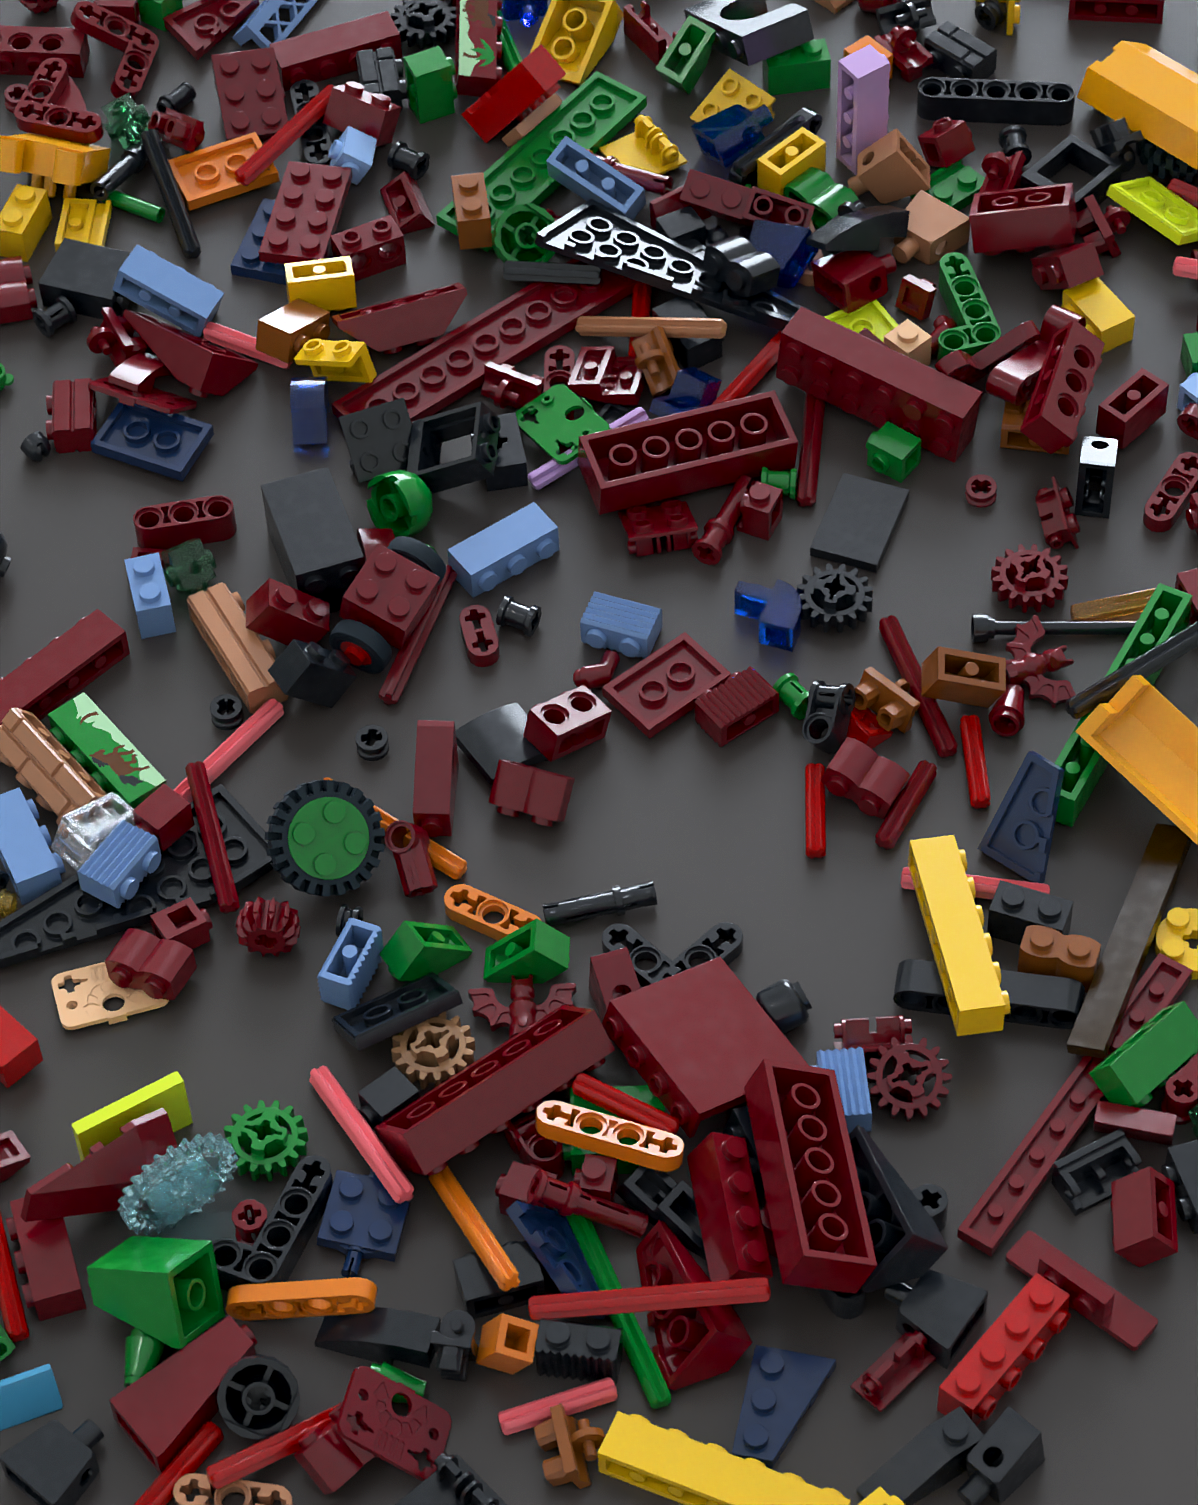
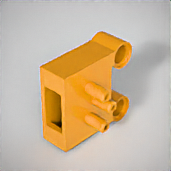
[0,133,111,198]

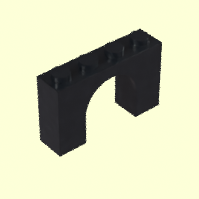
[684,0,814,66]

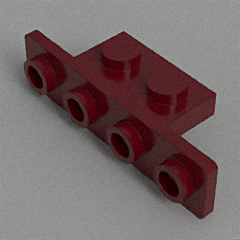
[1006,1231,1158,1351]

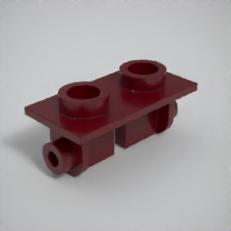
[1035,476,1081,549]
[833,1015,912,1057]
[850,1331,936,1412]

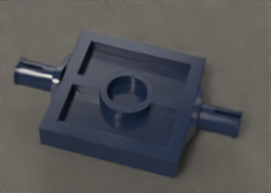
[317,1169,414,1278]

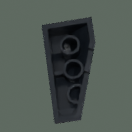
[849,1125,948,1293]

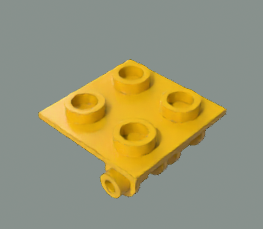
[690,68,776,149]
[599,115,687,175]

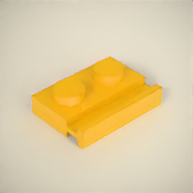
[54,198,112,252]

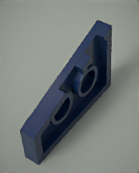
[977,751,1065,884]
[505,1201,607,1320]
[731,1345,836,1469]

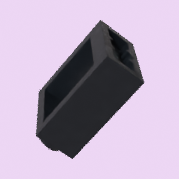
[1020,134,1122,212]
[407,401,501,494]

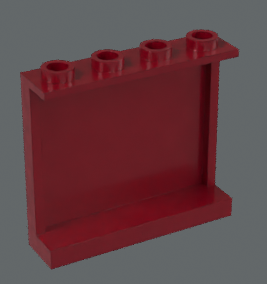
[602,957,809,1138]

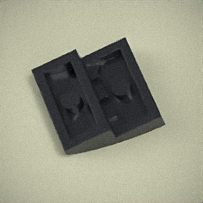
[456,702,549,785]

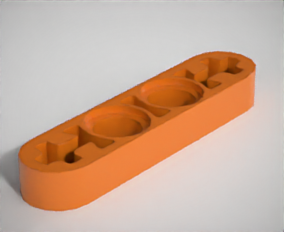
[535,1100,684,1172]
[225,1277,378,1321]

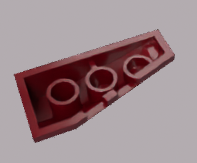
[123,309,259,398]

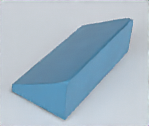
[0,1364,63,1431]

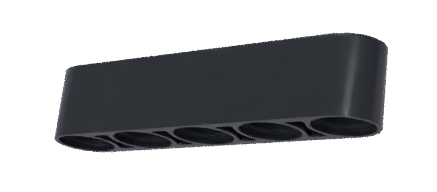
[917,77,1075,126]
[893,959,1085,1029]

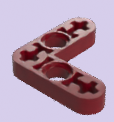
[70,1,159,102]
[14,58,104,144]
[935,320,1041,385]
[1143,452,1198,532]

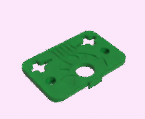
[516,384,611,465]

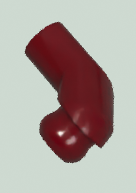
[930,315,957,356]
[573,650,620,689]

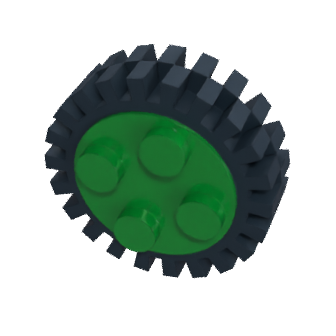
[265,780,385,896]

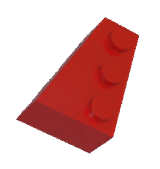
[461,44,566,143]

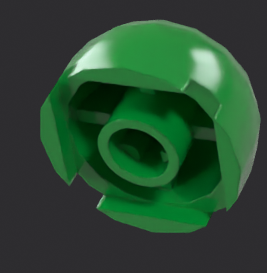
[492,203,555,263]
[366,470,433,538]

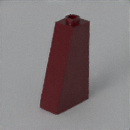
[109,1315,258,1474]

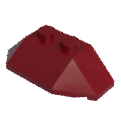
[331,282,467,354]

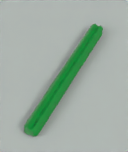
[566,1214,671,1410]

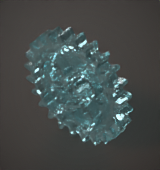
[117,1132,239,1235]

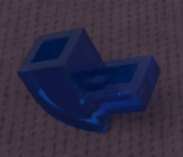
[649,367,722,417]
[290,377,329,445]
[734,579,802,652]

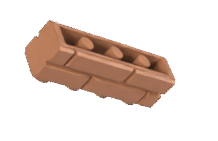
[187,582,289,714]
[0,707,114,835]

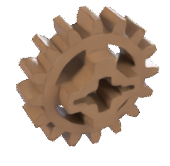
[391,1011,476,1090]

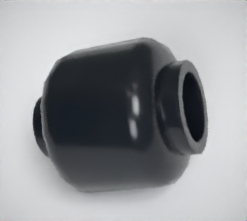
[756,979,812,1035]

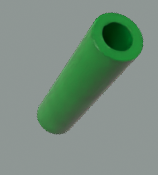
[102,190,165,223]

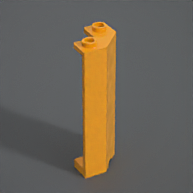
[1077,41,1198,170]
[1075,675,1198,845]

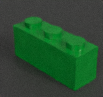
[1089,1001,1198,1108]

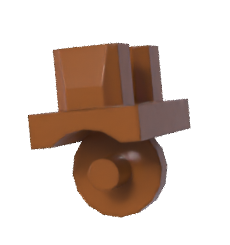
[631,326,686,397]
[854,666,920,733]
[534,1404,605,1489]

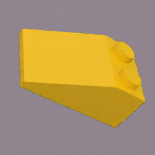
[530,0,623,86]

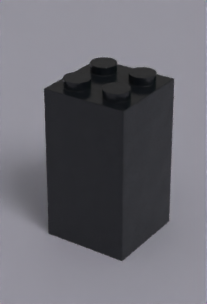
[261,467,365,613]

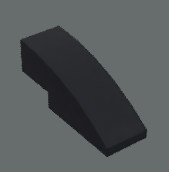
[806,205,910,251]
[615,1165,706,1260]
[314,1307,441,1368]

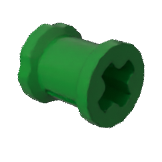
[761,467,797,500]
[773,672,809,720]

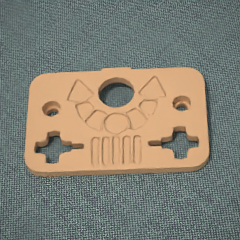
[51,962,169,1030]

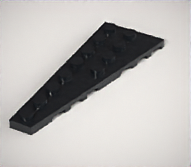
[535,199,802,331]

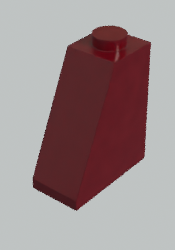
[413,720,459,837]

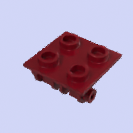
[618,500,698,557]

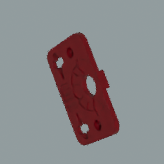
[88,377,197,414]
[336,1366,452,1481]

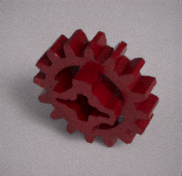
[991,544,1069,613]
[867,1034,952,1122]

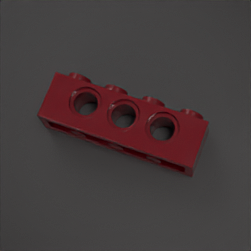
[0,25,90,78]
[1020,320,1105,454]

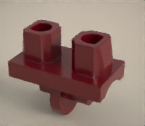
[874,25,933,82]
[148,108,205,153]
[979,151,1026,193]
[1076,194,1131,258]
[86,307,147,368]
[481,361,545,415]

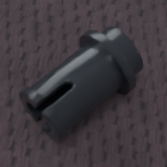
[156,82,196,114]

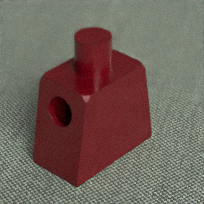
[811,251,897,314]
[589,947,640,1021]

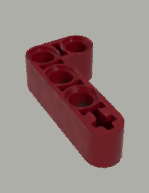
[986,305,1087,406]

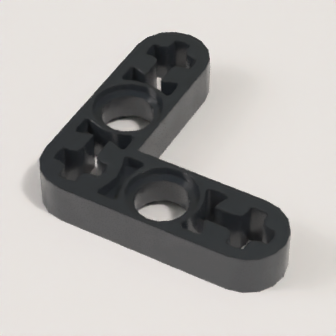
[602,922,743,987]

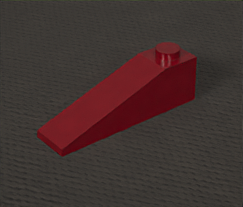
[20,1108,184,1222]
[636,1220,753,1390]

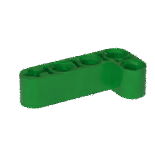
[937,252,1001,362]

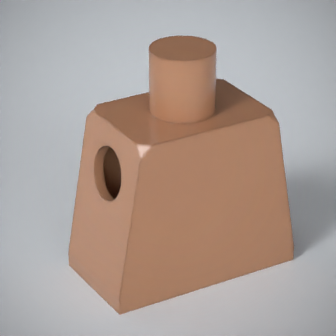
[848,128,930,204]
[892,190,970,265]

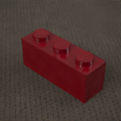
[1068,0,1165,24]
[6,1197,87,1321]

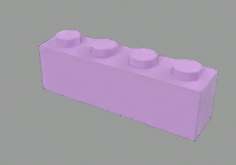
[836,45,891,175]

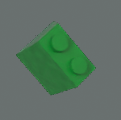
[87,1236,225,1349]

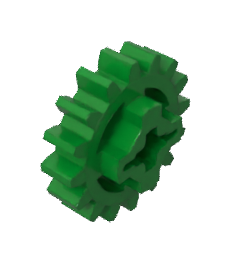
[222,1100,309,1182]

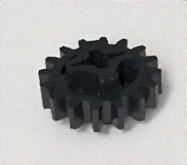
[391,0,456,49]
[796,564,873,633]

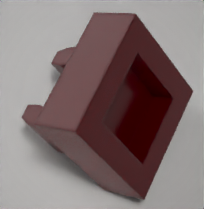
[895,274,937,321]

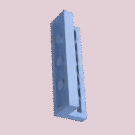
[232,0,318,48]

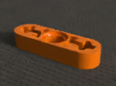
[444,884,541,941]

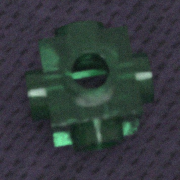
[101,93,150,149]
[161,538,217,595]

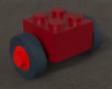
[329,536,446,674]

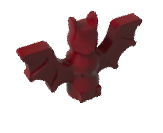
[1005,615,1076,708]
[468,974,577,1039]

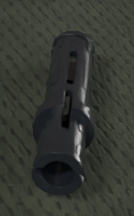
[90,139,148,201]
[542,881,658,927]

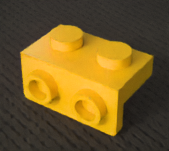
[294,339,377,383]

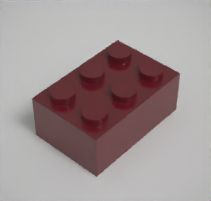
[969,183,1078,256]

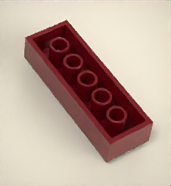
[776,307,982,463]
[577,390,798,515]
[375,1005,615,1176]
[744,1059,877,1294]

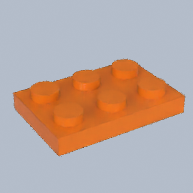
[168,132,279,211]

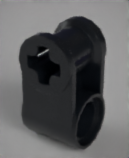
[802,680,856,754]

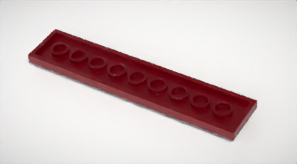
[331,259,637,423]

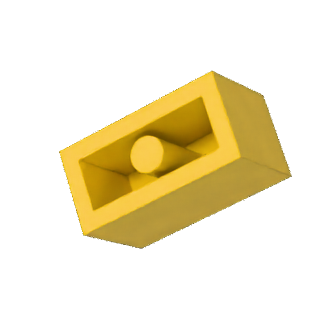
[757,127,826,196]
[0,184,53,262]
[284,256,357,311]
[1061,277,1135,354]

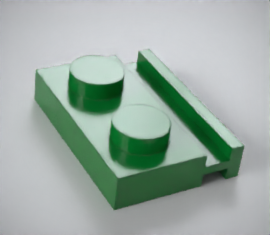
[910,159,985,211]

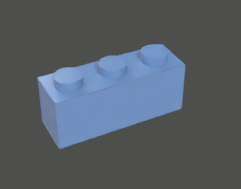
[546,136,646,220]
[112,244,224,337]
[447,502,559,598]
[0,787,66,905]

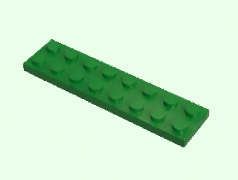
[436,71,647,252]

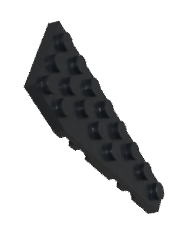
[0,784,273,969]

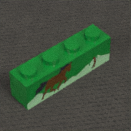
[48,692,167,825]

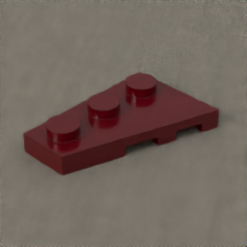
[163,0,259,60]

